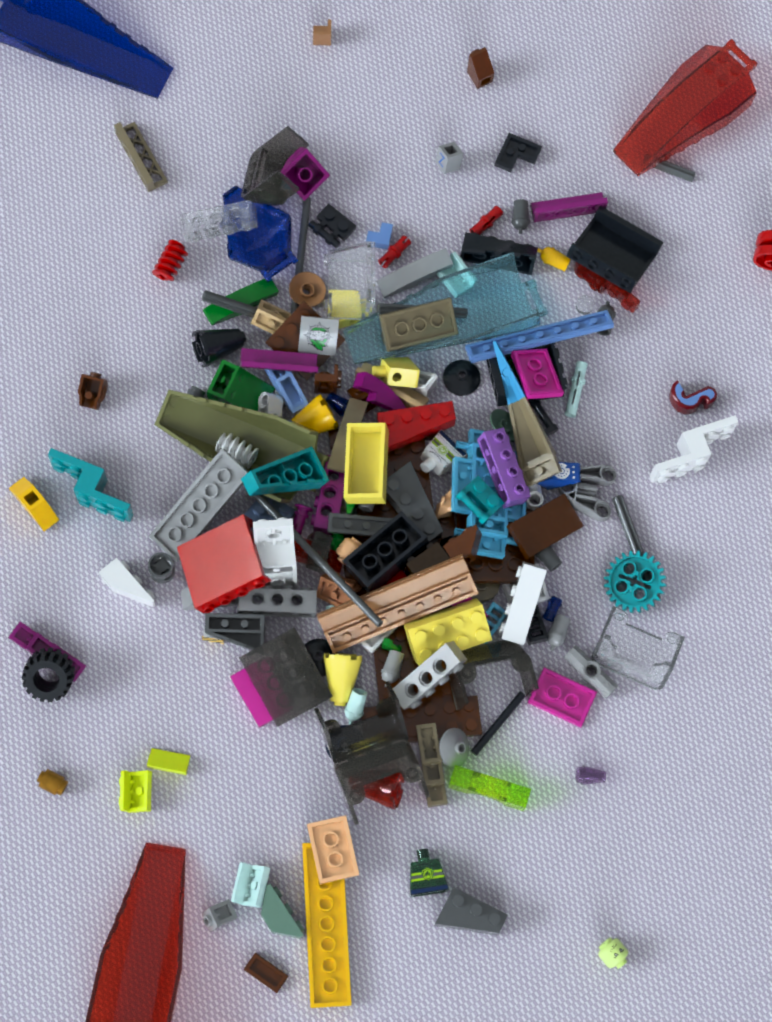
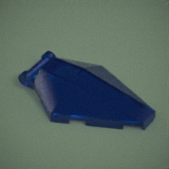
[222,186,298,282]

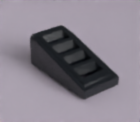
[526,604,548,645]

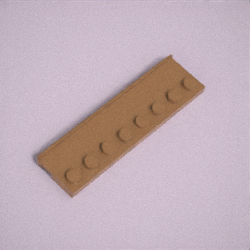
[317,554,479,653]

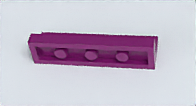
[530,192,608,222]
[240,348,318,373]

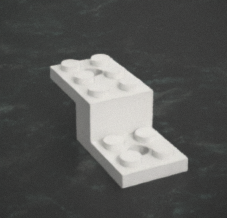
[650,415,738,483]
[253,517,298,590]

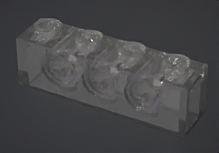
[180,200,258,242]

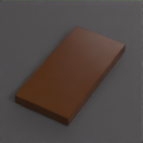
[506,494,584,559]

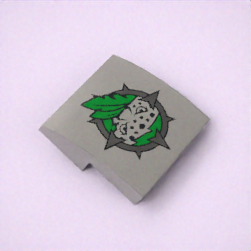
[298,315,339,356]

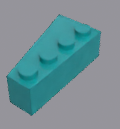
[241,446,330,496]

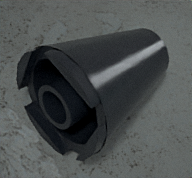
[192,328,246,367]

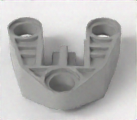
[558,465,617,522]

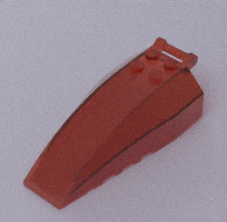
[613,39,758,176]

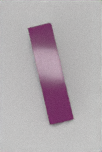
[8,622,86,682]

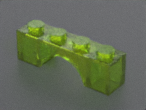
[448,765,531,812]

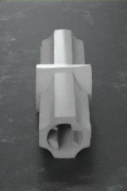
[564,645,618,698]

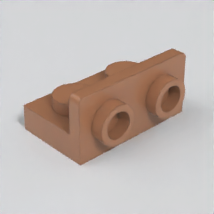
[317,572,362,606]

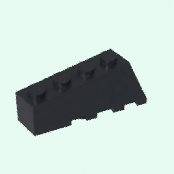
[460,232,538,275]

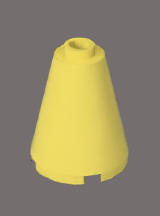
[323,653,362,706]

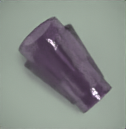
[575,765,606,785]

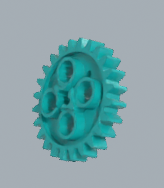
[604,550,667,613]

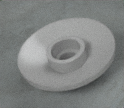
[439,728,469,768]

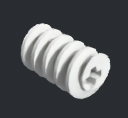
[215,433,259,469]

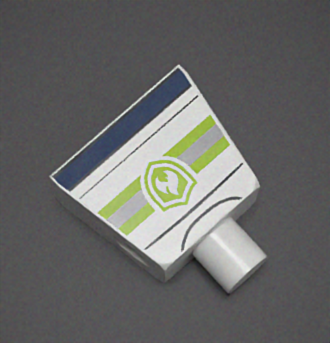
[420,430,467,475]

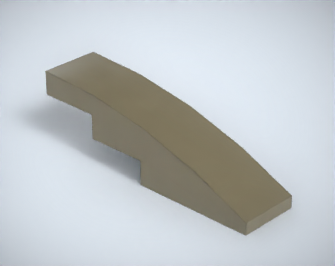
[327,397,368,474]
[416,723,448,808]

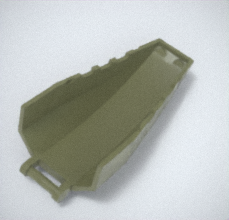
[154,390,330,503]

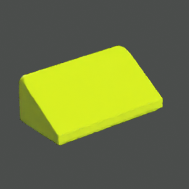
[147,748,191,775]

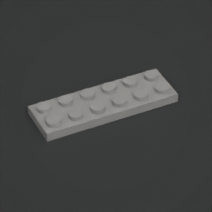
[149,449,248,562]

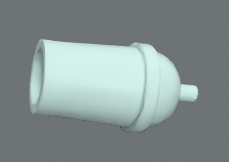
[344,688,368,725]

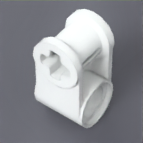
[258,392,283,417]

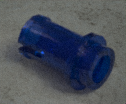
[542,596,562,622]

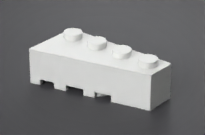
[499,561,547,645]

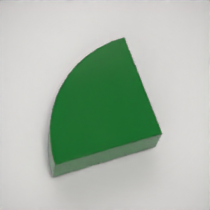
[382,638,402,652]

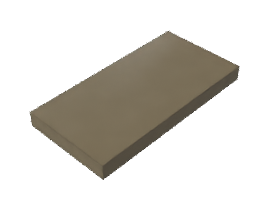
[379,297,459,352]

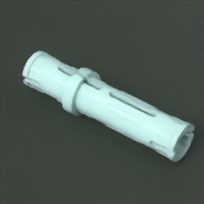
[564,361,588,418]

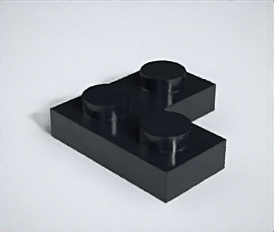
[494,133,542,173]

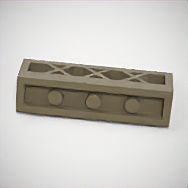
[114,122,168,192]

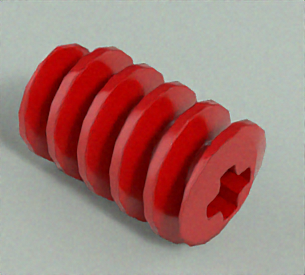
[152,240,188,281]

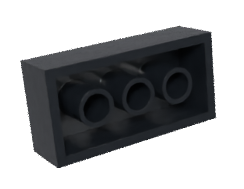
[342,511,429,592]

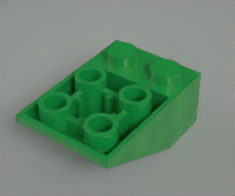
[207,359,275,411]

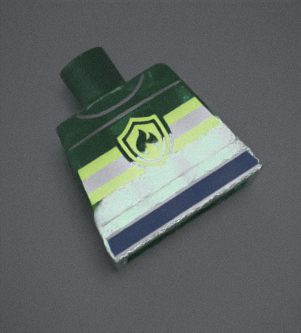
[409,849,449,898]

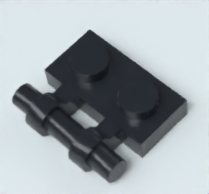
[308,203,356,248]

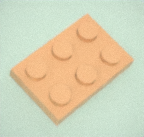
[307,815,359,884]

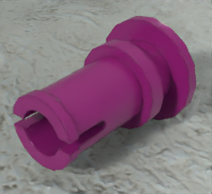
[293,504,313,535]

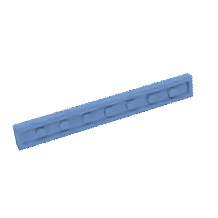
[465,310,614,363]

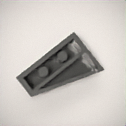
[205,613,265,655]
[434,887,508,936]

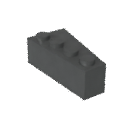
[386,461,443,544]

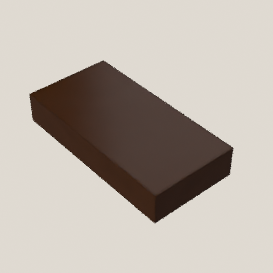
[243,952,289,993]

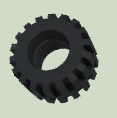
[22,647,75,703]

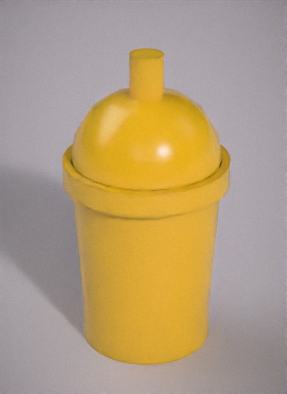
[537,247,571,272]

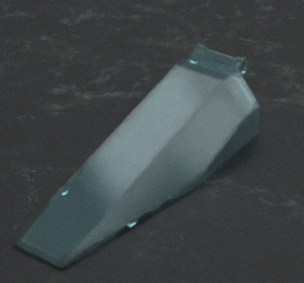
[343,252,548,364]

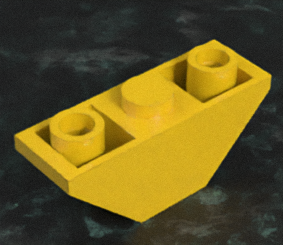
[9,477,59,532]

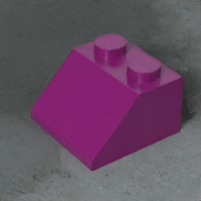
[280,147,330,201]

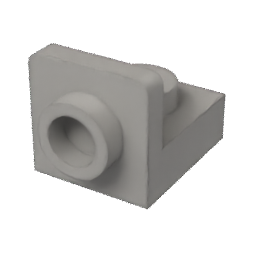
[202,899,238,932]

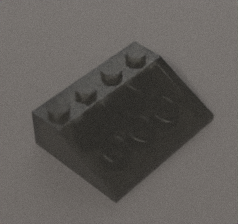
[239,627,333,727]

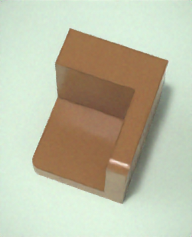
[313,19,331,46]

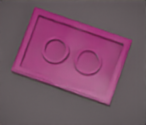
[511,348,564,399]
[230,658,293,728]
[528,667,597,728]

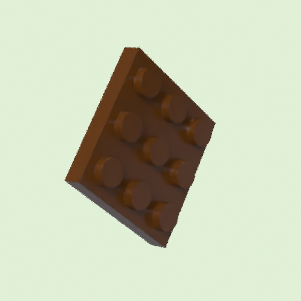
[265,301,345,381]

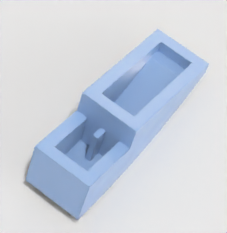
[264,369,308,414]

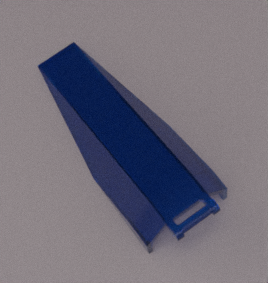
[0,0,173,99]

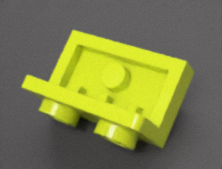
[119,770,152,813]

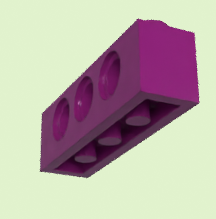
[310,454,345,535]

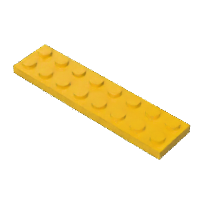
[302,843,351,1008]

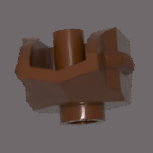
[78,372,108,410]

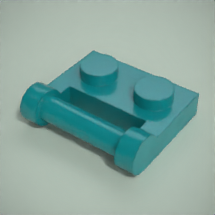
[455,476,505,524]

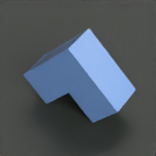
[366,222,393,250]

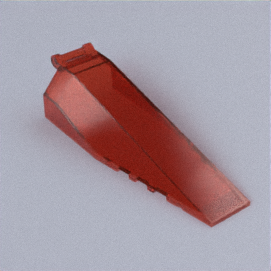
[85,842,186,1022]

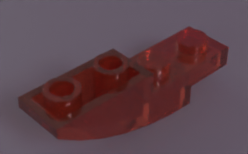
[574,262,641,313]

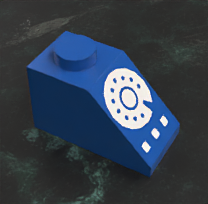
[537,462,581,490]

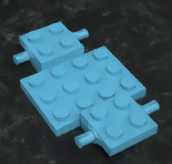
[451,429,526,559]

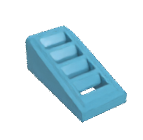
[485,602,507,644]

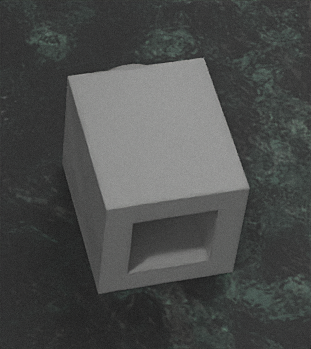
[435,142,464,174]

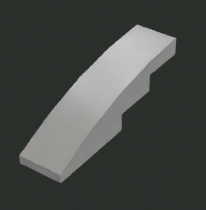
[377,248,453,298]

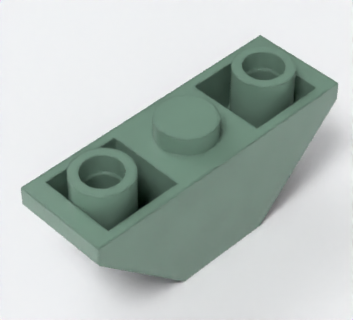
[261,884,305,939]

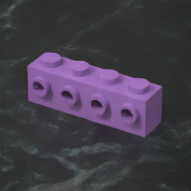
[477,428,531,509]

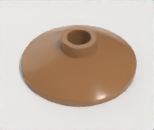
[289,272,326,307]

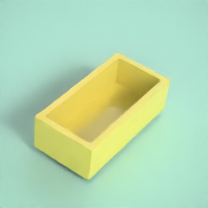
[344,423,389,504]
[404,598,492,666]

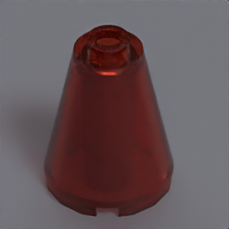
[348,770,405,810]

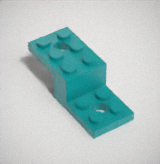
[48,448,133,522]

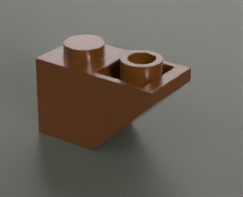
[467,47,494,89]
[443,524,482,565]

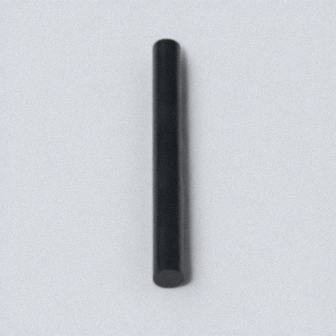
[471,691,526,756]

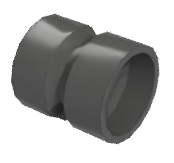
[148,552,175,584]

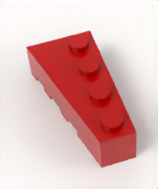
[377,401,456,454]

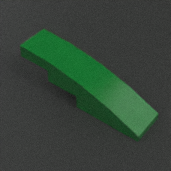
[203,277,279,326]

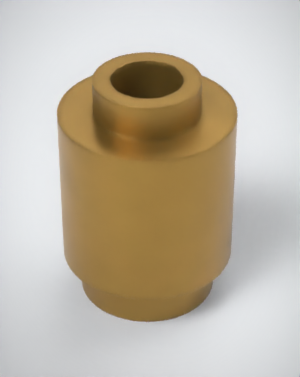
[37,769,68,796]

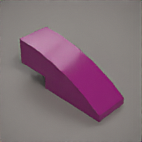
[353,372,406,411]

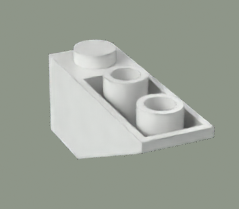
[99,558,155,607]

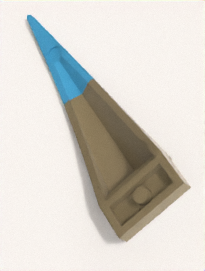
[493,341,562,487]

